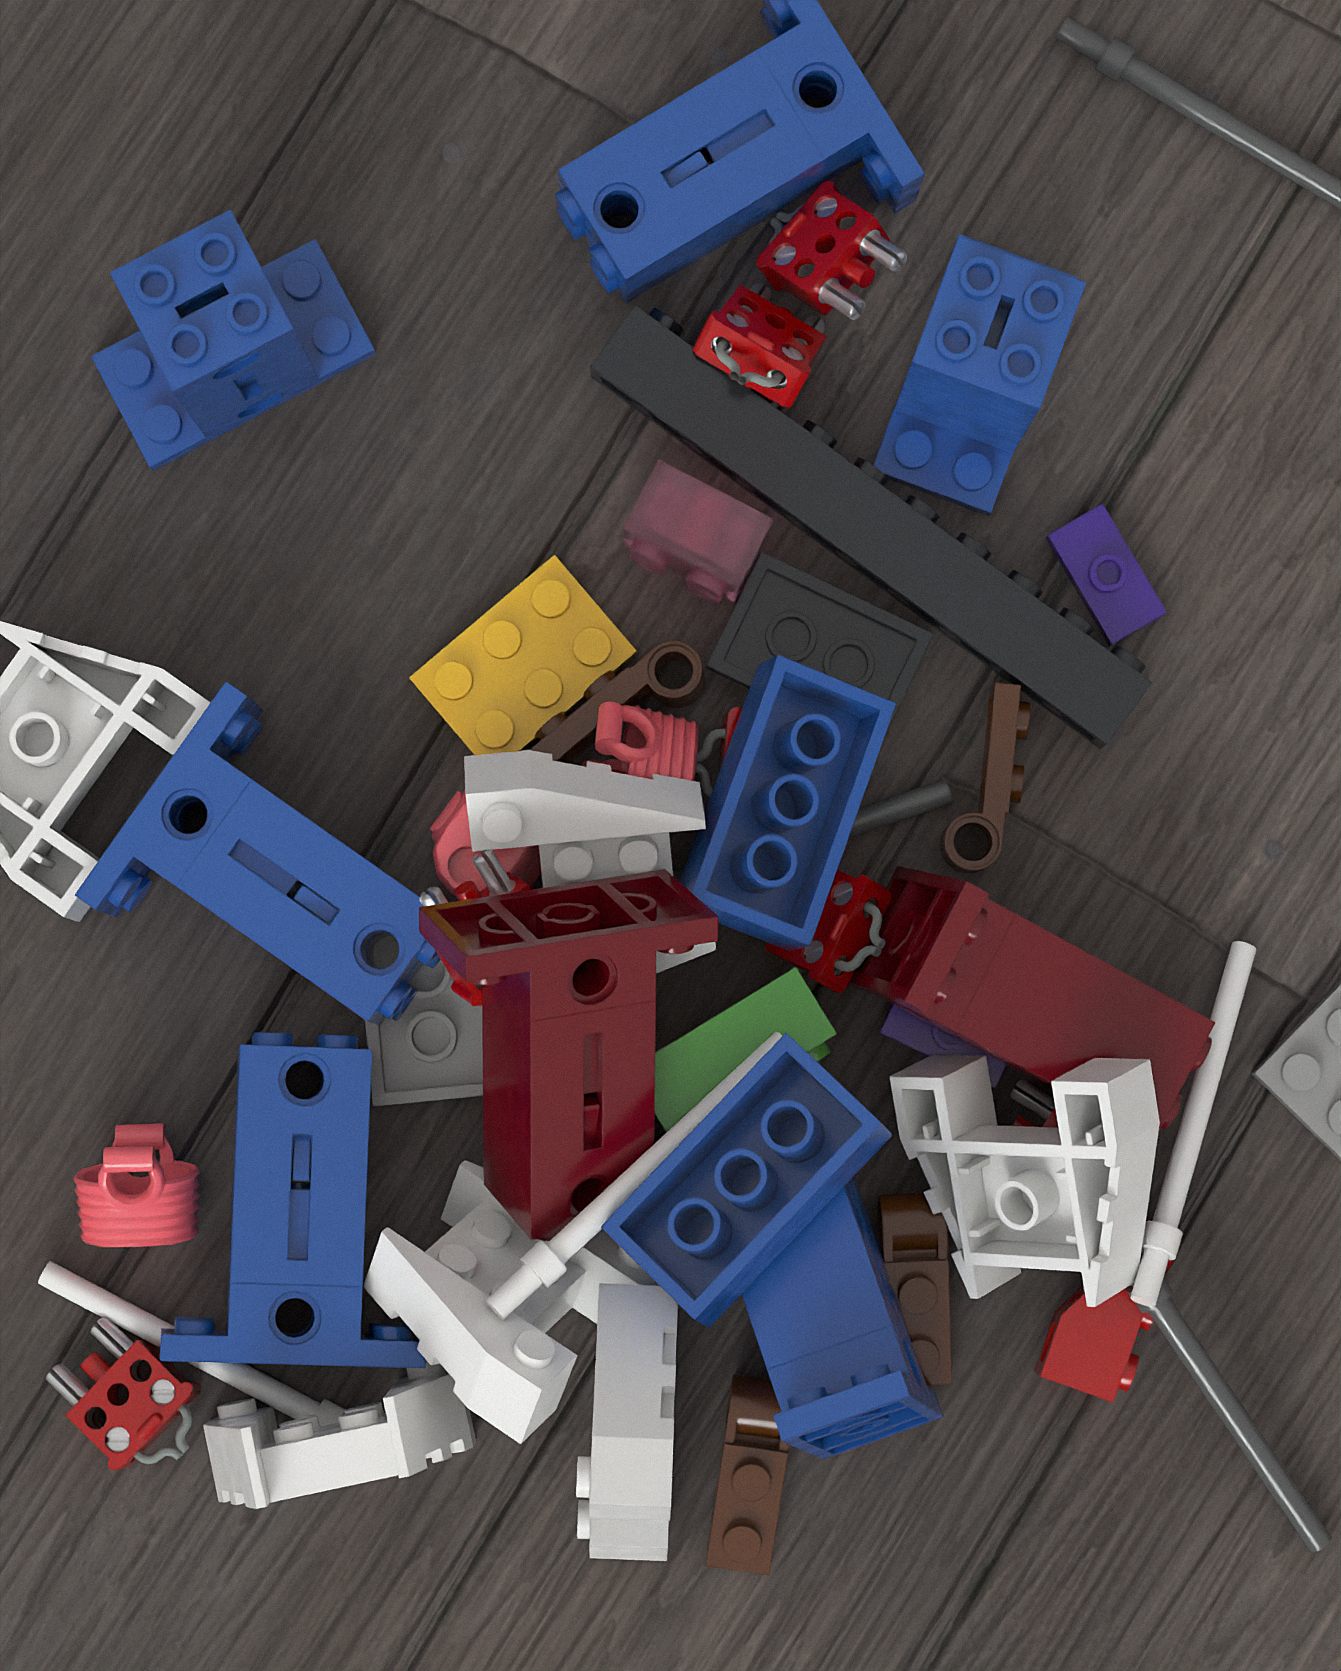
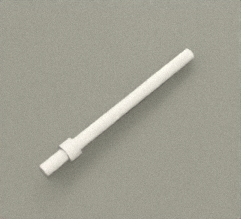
[1130,941,1257,1306]
[485,1031,782,1320]
[38,1261,346,1427]

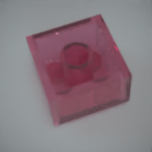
[623,460,774,605]

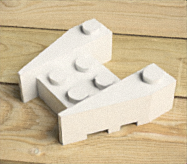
[0,621,211,922]
[464,750,716,973]
[890,1054,1160,1307]
[363,1160,660,1444]
[576,1283,678,1561]
[203,1361,476,1509]

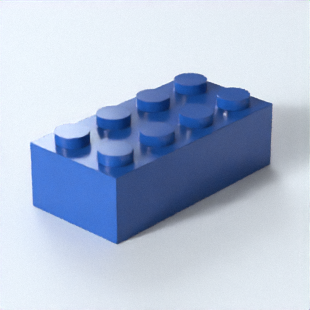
[679,655,896,951]
[601,1033,892,1328]

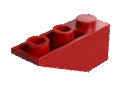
[1034,1252,1174,1403]

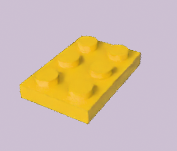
[409,555,637,755]

